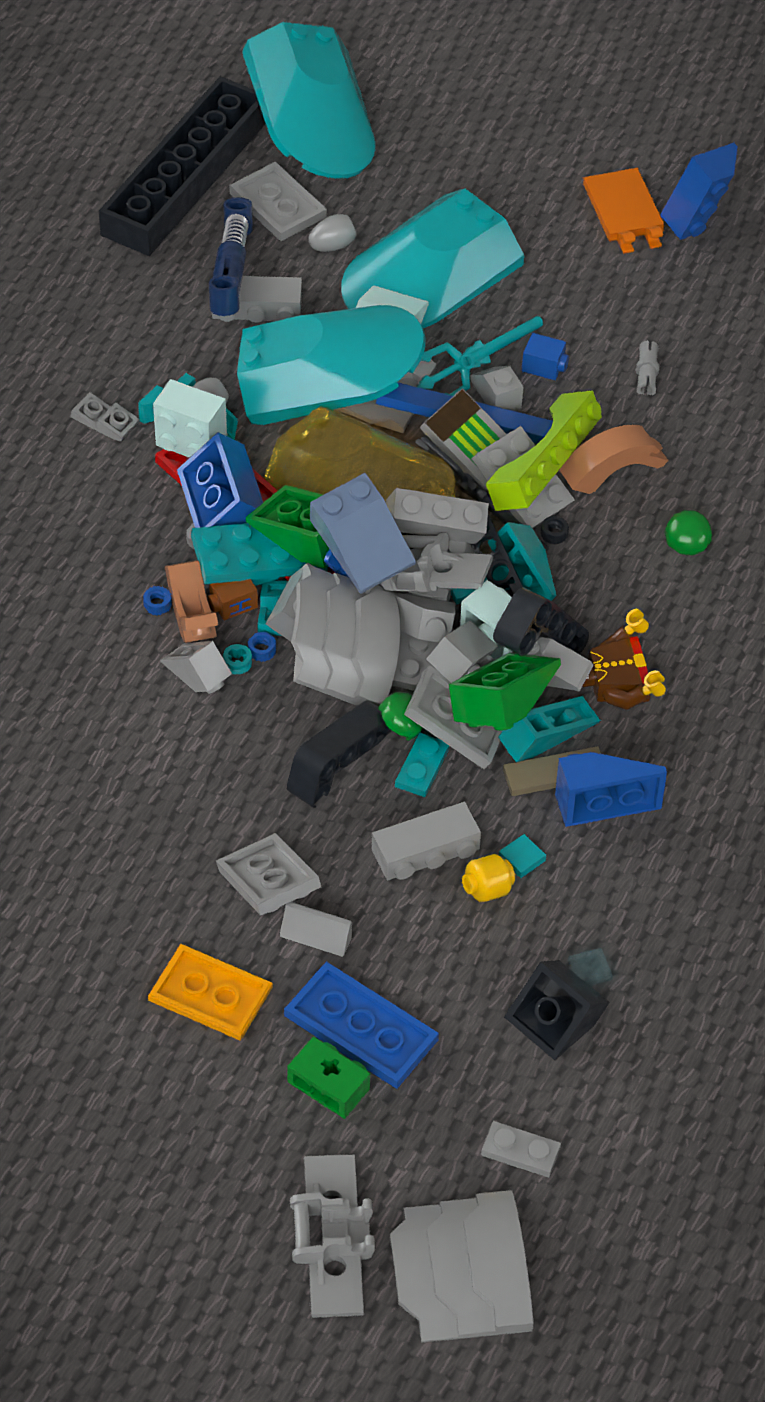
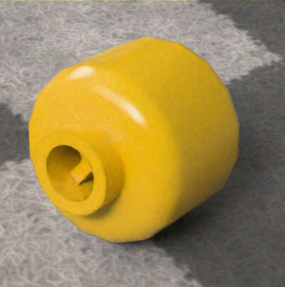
[462,854,515,902]

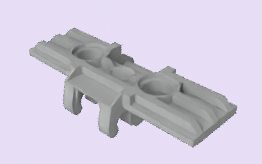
[378,533,493,592]
[290,1154,375,1318]

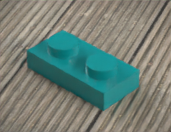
[395,733,450,797]

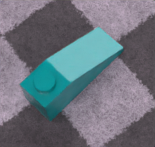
[488,522,557,601]
[498,696,601,763]

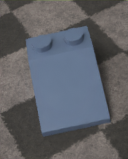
[310,473,416,594]

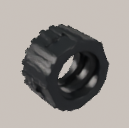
[540,516,569,545]

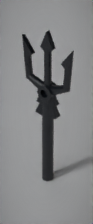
[415,436,549,552]

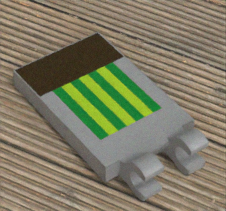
[420,388,507,492]

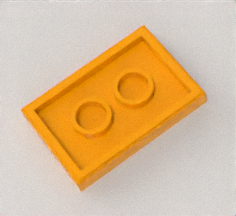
[148,944,273,1041]

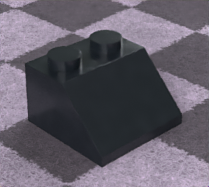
[504,960,610,1060]

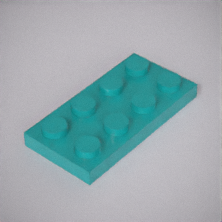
[191,523,328,584]

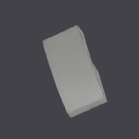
[70,392,140,441]

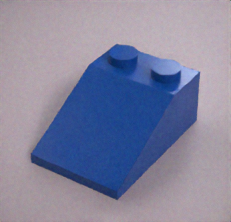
[555,752,667,827]

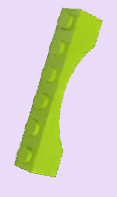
[486,391,602,511]

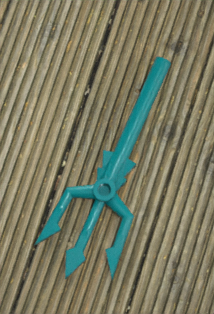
[416,316,543,396]

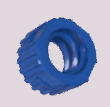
[143,586,172,616]
[248,632,276,662]

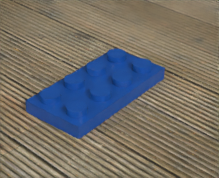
[284,962,439,1089]

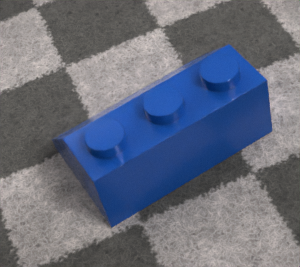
[660,143,738,240]
[177,432,264,528]

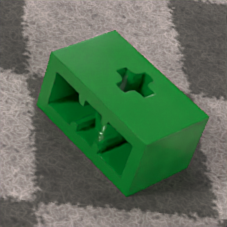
[287,1037,370,1119]

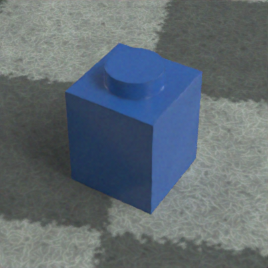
[522,333,569,381]

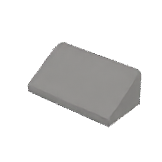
[280,902,352,957]

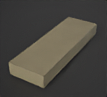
[503,746,601,796]

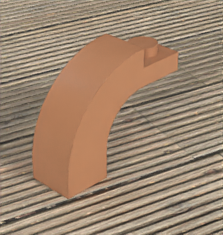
[559,425,668,494]
[165,560,218,643]

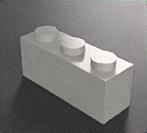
[212,276,302,322]
[386,488,489,544]
[372,801,481,881]

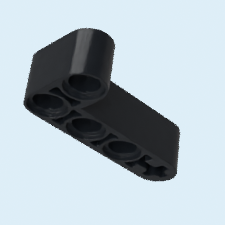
[493,587,589,656]
[286,700,392,808]

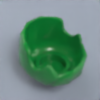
[664,510,712,555]
[378,692,424,741]

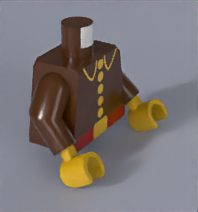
[582,609,666,710]

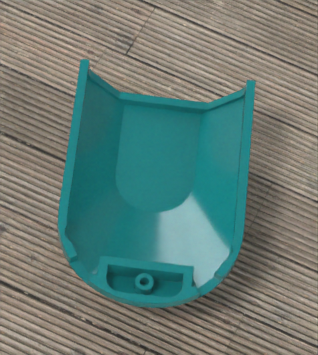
[242,22,375,178]
[341,189,524,328]
[237,305,426,425]

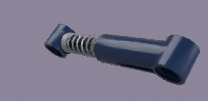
[209,197,253,316]

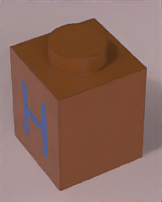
[207,579,258,620]

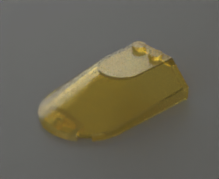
[264,406,456,503]

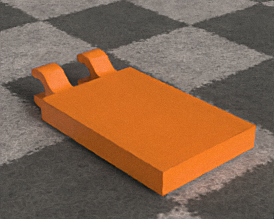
[583,168,664,254]

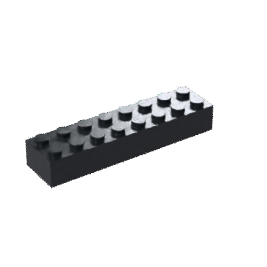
[99,76,266,256]

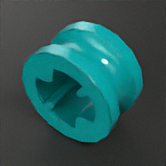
[223,644,252,674]

